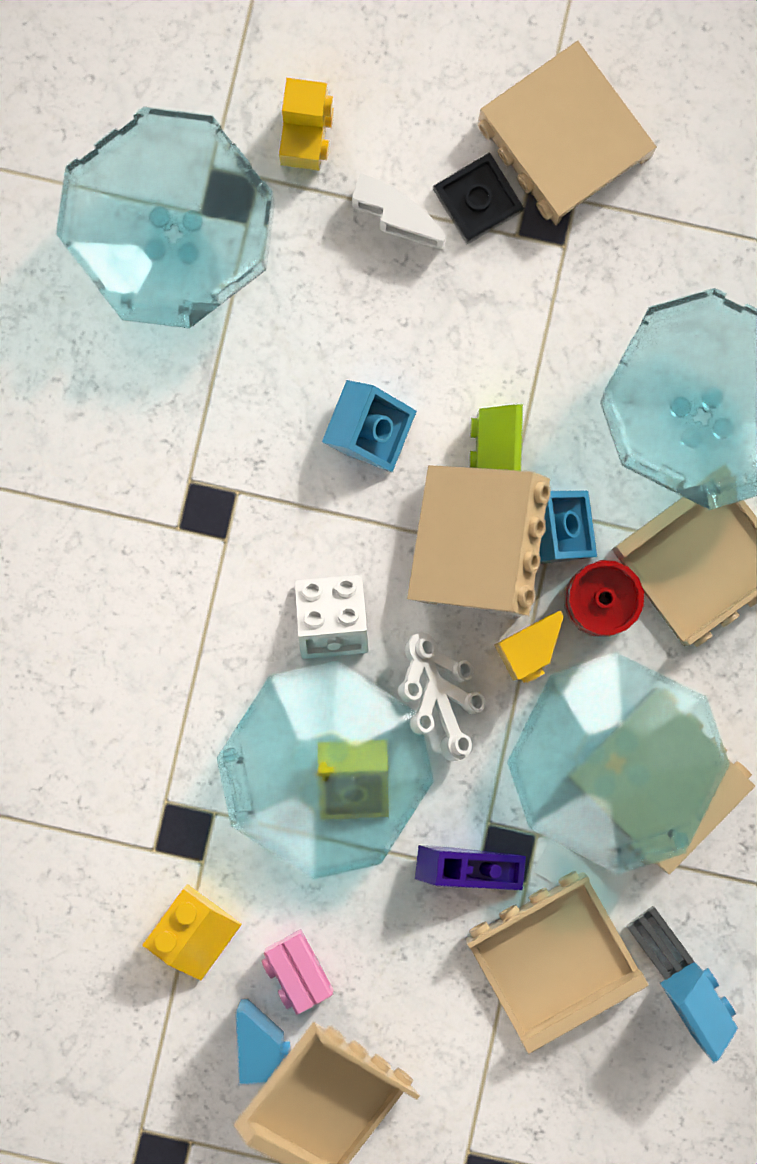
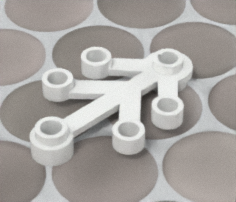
[398,632,485,761]

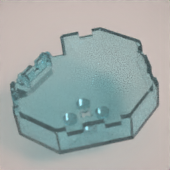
[56,107,275,328]
[600,288,757,510]
[507,652,730,874]
[217,661,434,879]

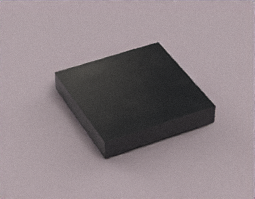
[433,152,524,244]

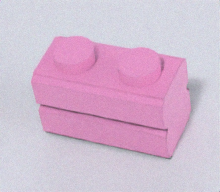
[262,929,334,1015]

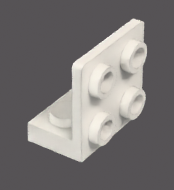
[295,575,369,659]

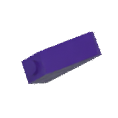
[415,845,526,890]

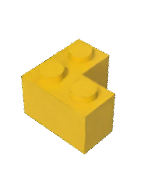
[279,78,334,171]

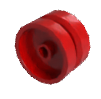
[564,560,644,637]

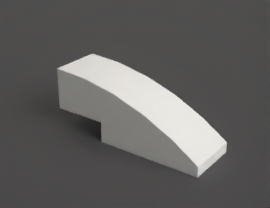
[352,173,446,250]

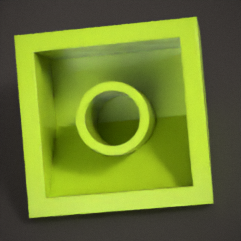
[469,404,523,471]

